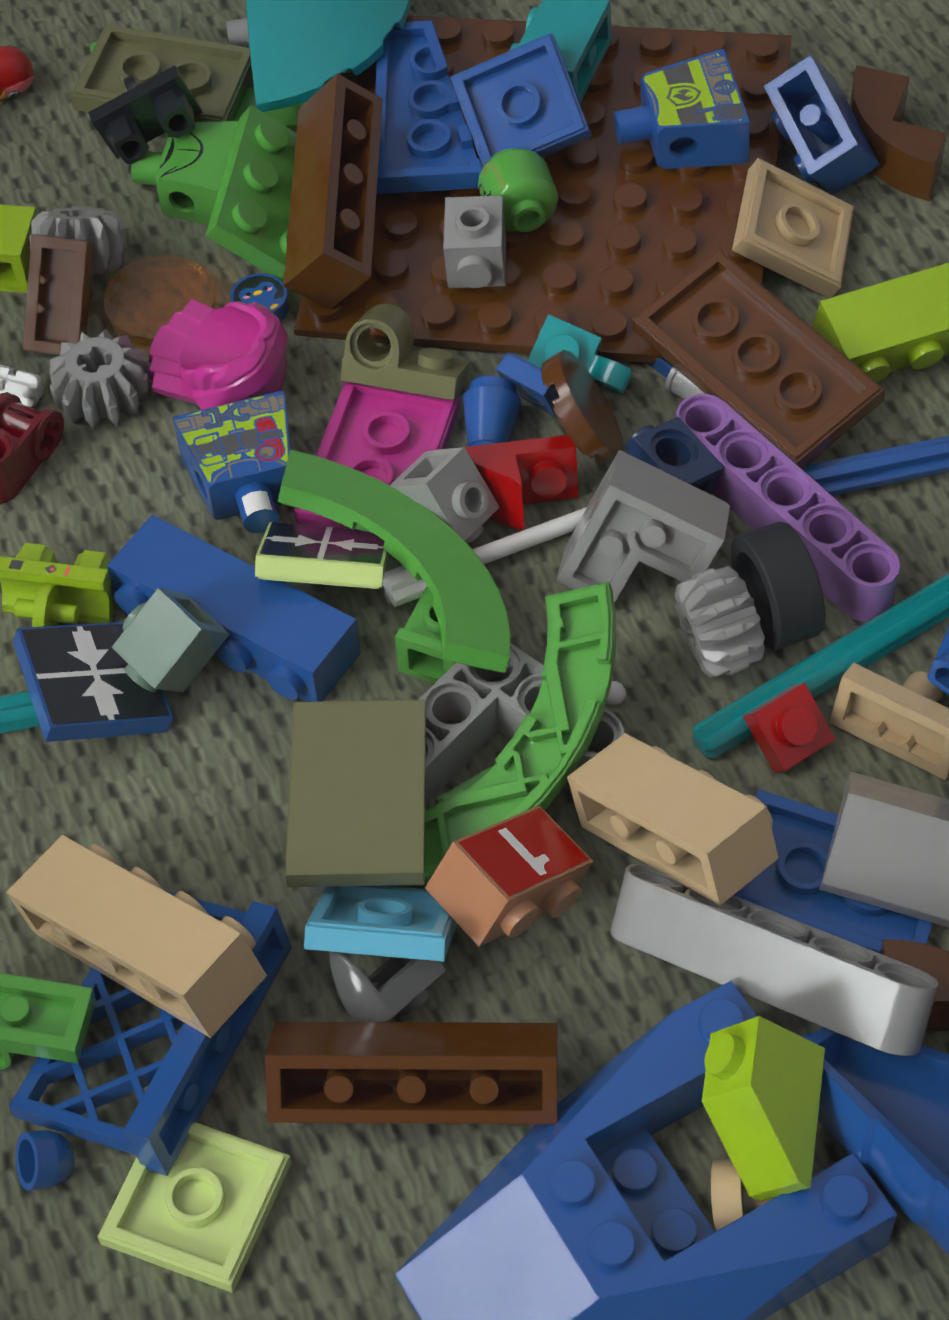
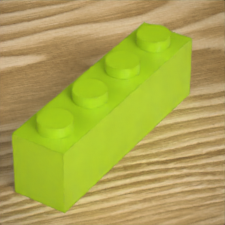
[812,263,949,382]

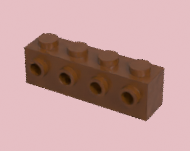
[283,74,383,309]
[265,1022,558,1125]

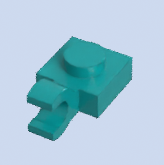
[527,314,633,395]

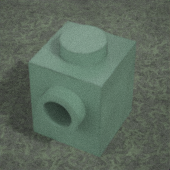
[112,588,230,692]

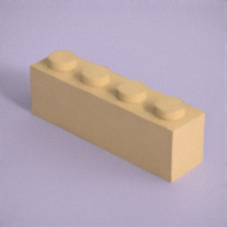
[6,835,267,1038]

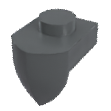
[329,952,446,1022]

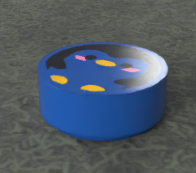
[230,274,289,322]

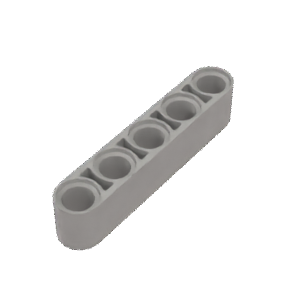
[610,864,939,1056]

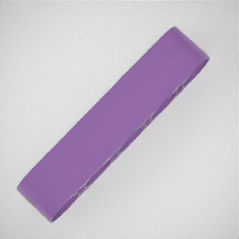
[676,394,900,622]

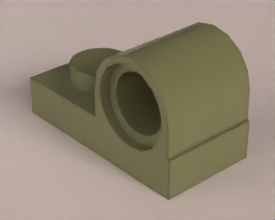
[341,304,470,400]

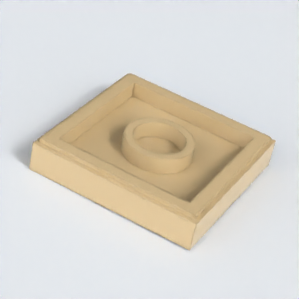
[732,158,854,297]

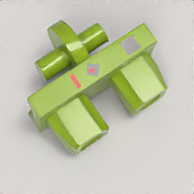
[0,543,115,627]

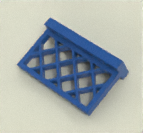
[9,890,292,1176]

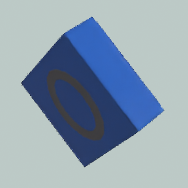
[496,353,559,417]

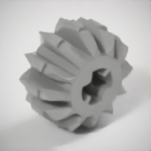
[29,206,127,275]
[49,329,149,429]
[674,566,765,677]

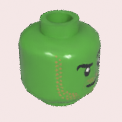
[478,148,559,232]

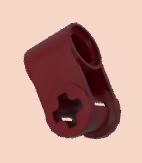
[0,392,64,504]

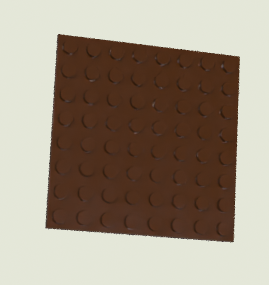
[294,15,792,363]

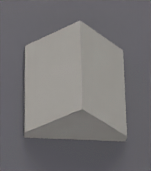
[819,771,949,928]

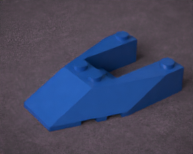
[395,980,897,1320]

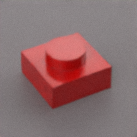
[743,683,835,773]

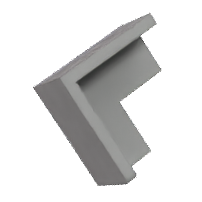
[556,450,730,603]

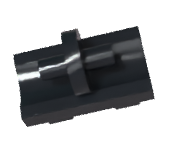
[88,65,203,165]

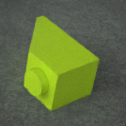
[702,1016,825,1201]

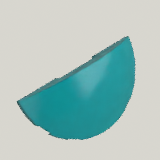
[246,0,412,112]

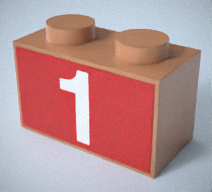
[425,805,593,947]

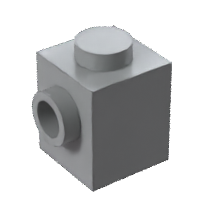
[443,195,506,288]
[390,447,499,544]

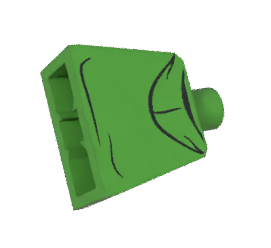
[131,121,239,225]

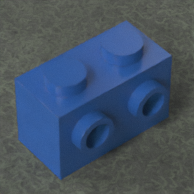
[764,55,880,194]

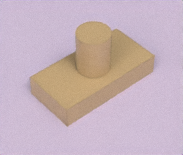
[829,662,949,780]

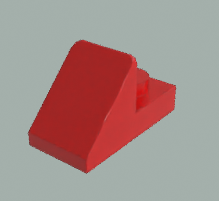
[460,435,579,530]

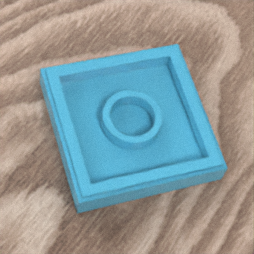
[304,886,457,962]

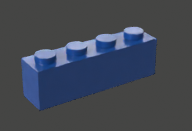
[107,515,361,702]

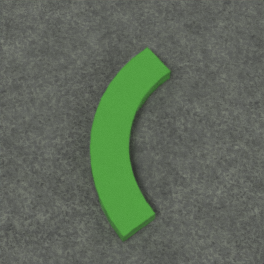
[278,449,511,673]
[395,581,616,888]

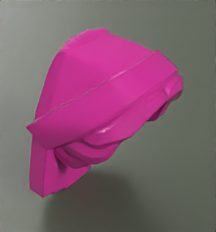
[148,299,288,410]

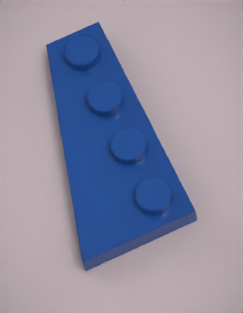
[375,20,482,194]

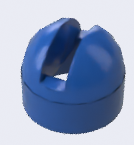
[15,1130,75,1191]

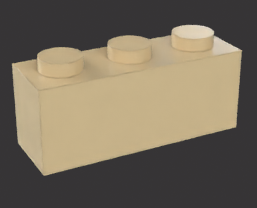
[567,733,779,906]

